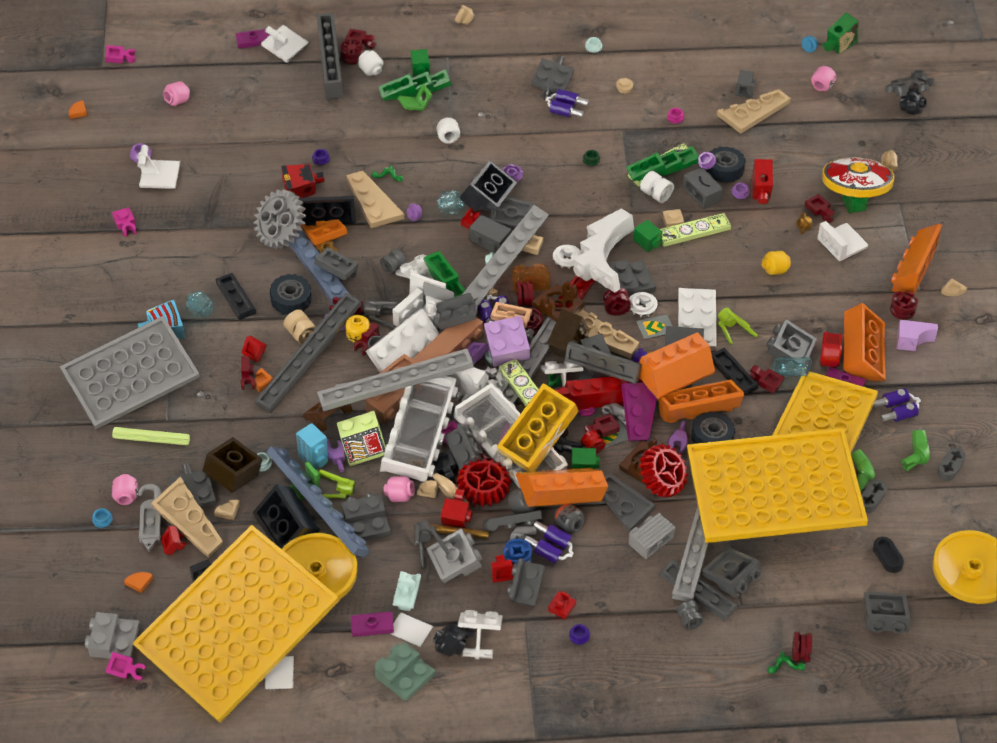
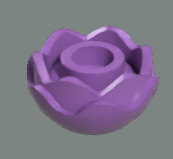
[130,143,152,163]
[502,164,523,183]

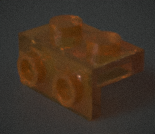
[510,264,550,292]

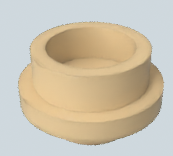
[616,78,633,94]

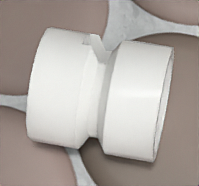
[640,171,674,203]

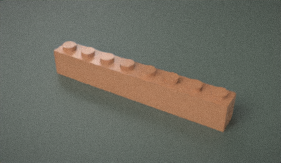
[366,317,484,425]

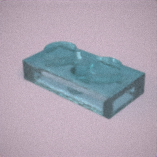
[771,357,813,376]

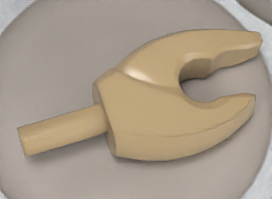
[433,473,469,503]

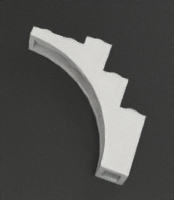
[573,208,634,292]

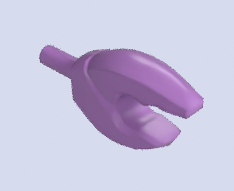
[667,421,689,454]
[327,439,346,472]

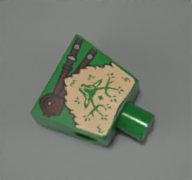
[822,12,858,53]

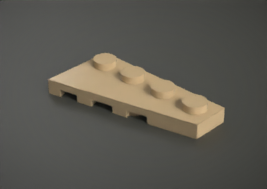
[717,89,791,134]
[346,171,405,228]
[575,307,639,359]
[151,477,223,558]

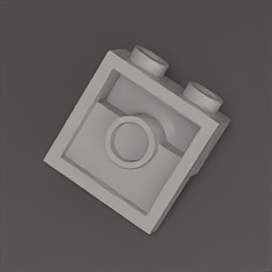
[426,528,483,583]
[85,612,140,659]

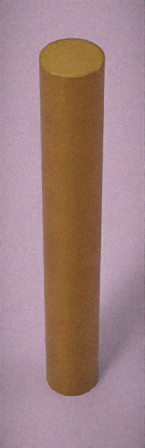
[430,524,489,539]

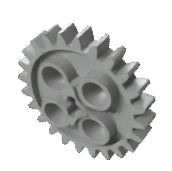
[253,189,306,249]

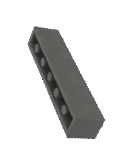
[317,13,342,98]

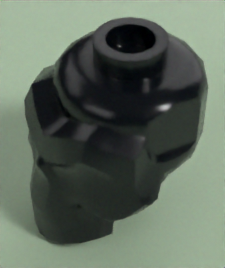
[900,88,927,115]
[433,624,476,657]

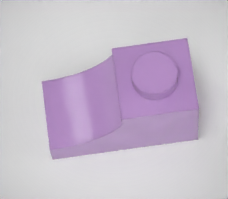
[897,320,938,351]

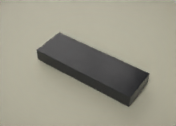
[215,273,256,320]
[712,347,759,396]

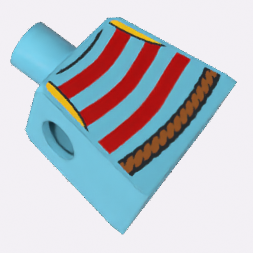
[137,300,185,339]

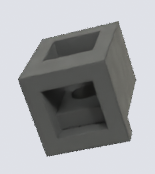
[735,70,756,99]

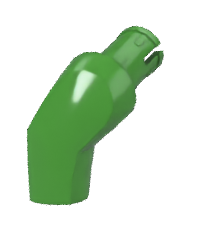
[901,430,930,471]
[851,449,875,492]

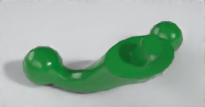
[371,165,403,182]
[767,652,806,674]

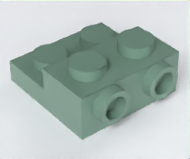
[375,642,436,702]

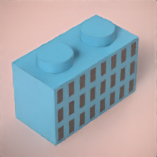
[296,423,329,469]

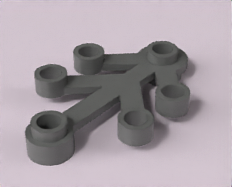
[885,70,935,96]

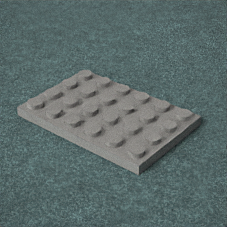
[60,316,200,429]

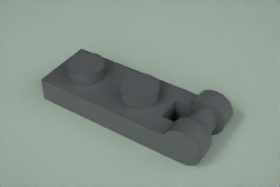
[483,510,542,531]

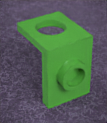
[398,84,432,111]
[289,461,321,500]

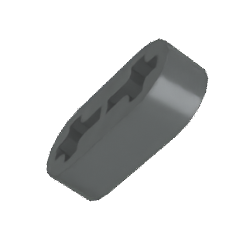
[937,448,966,481]
[861,480,887,513]

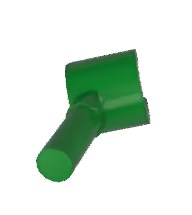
[547,373,562,388]

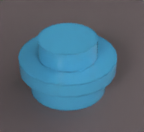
[801,36,818,53]
[92,508,113,528]

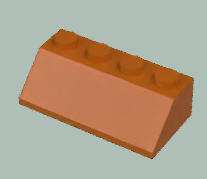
[891,224,942,294]
[843,303,886,381]
[639,332,715,399]
[658,379,744,423]
[516,468,608,507]

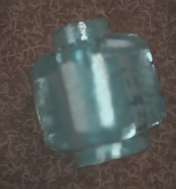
[437,191,465,214]
[186,291,214,318]

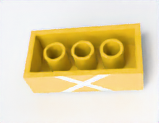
[497,383,579,472]

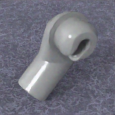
[602,403,625,419]
[510,525,536,540]

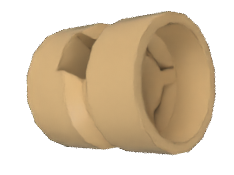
[283,310,316,345]

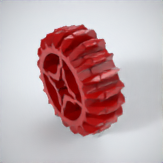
[638,444,689,498]
[457,457,511,508]

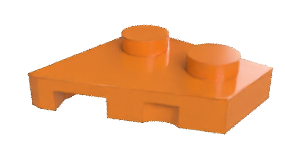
[300,219,347,246]

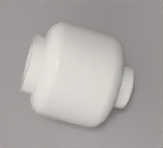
[358,51,383,76]
[436,118,460,144]

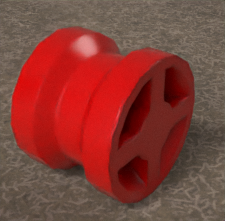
[581,430,606,454]

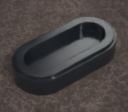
[873,537,904,573]

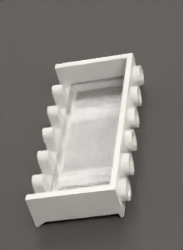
[380,376,458,482]
[454,383,568,488]

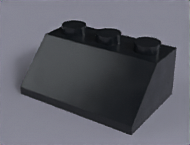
[459,160,517,210]
[299,195,356,226]
[252,484,320,549]

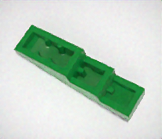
[379,70,452,100]
[626,146,699,181]
[423,251,478,316]

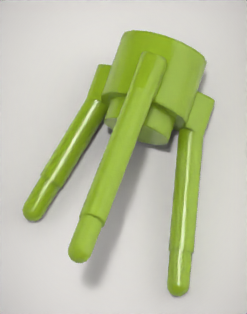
[718,308,758,345]
[319,470,355,500]

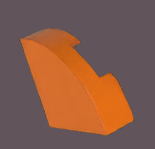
[69,100,87,119]
[255,368,274,393]
[124,572,153,593]

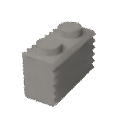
[629,513,676,559]

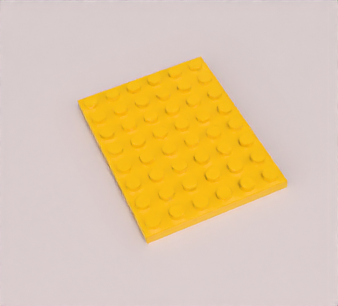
[687,428,868,543]
[132,525,340,723]

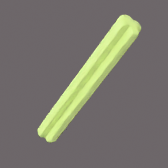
[112,427,190,446]

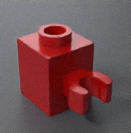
[440,489,472,528]

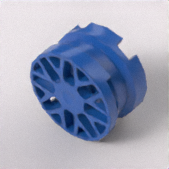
[503,539,532,566]

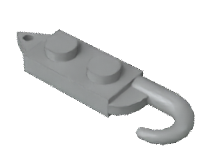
[138,484,162,552]

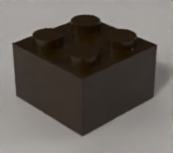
[547,309,589,358]
[202,437,262,493]

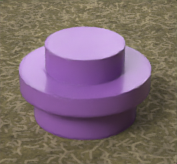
[698,152,716,169]
[732,182,750,199]
[407,203,422,222]

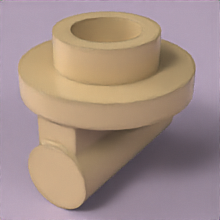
[455,5,474,24]
[881,150,897,171]

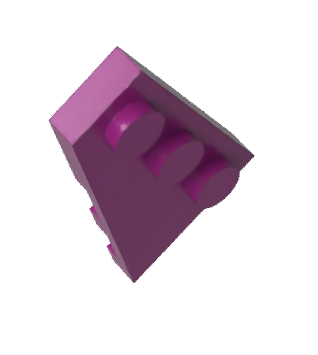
[621,383,657,442]

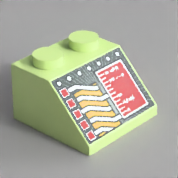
[337,411,386,466]

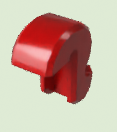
[819,331,842,368]

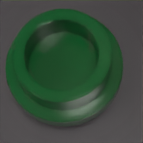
[583,150,600,166]

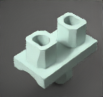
[393,571,421,611]

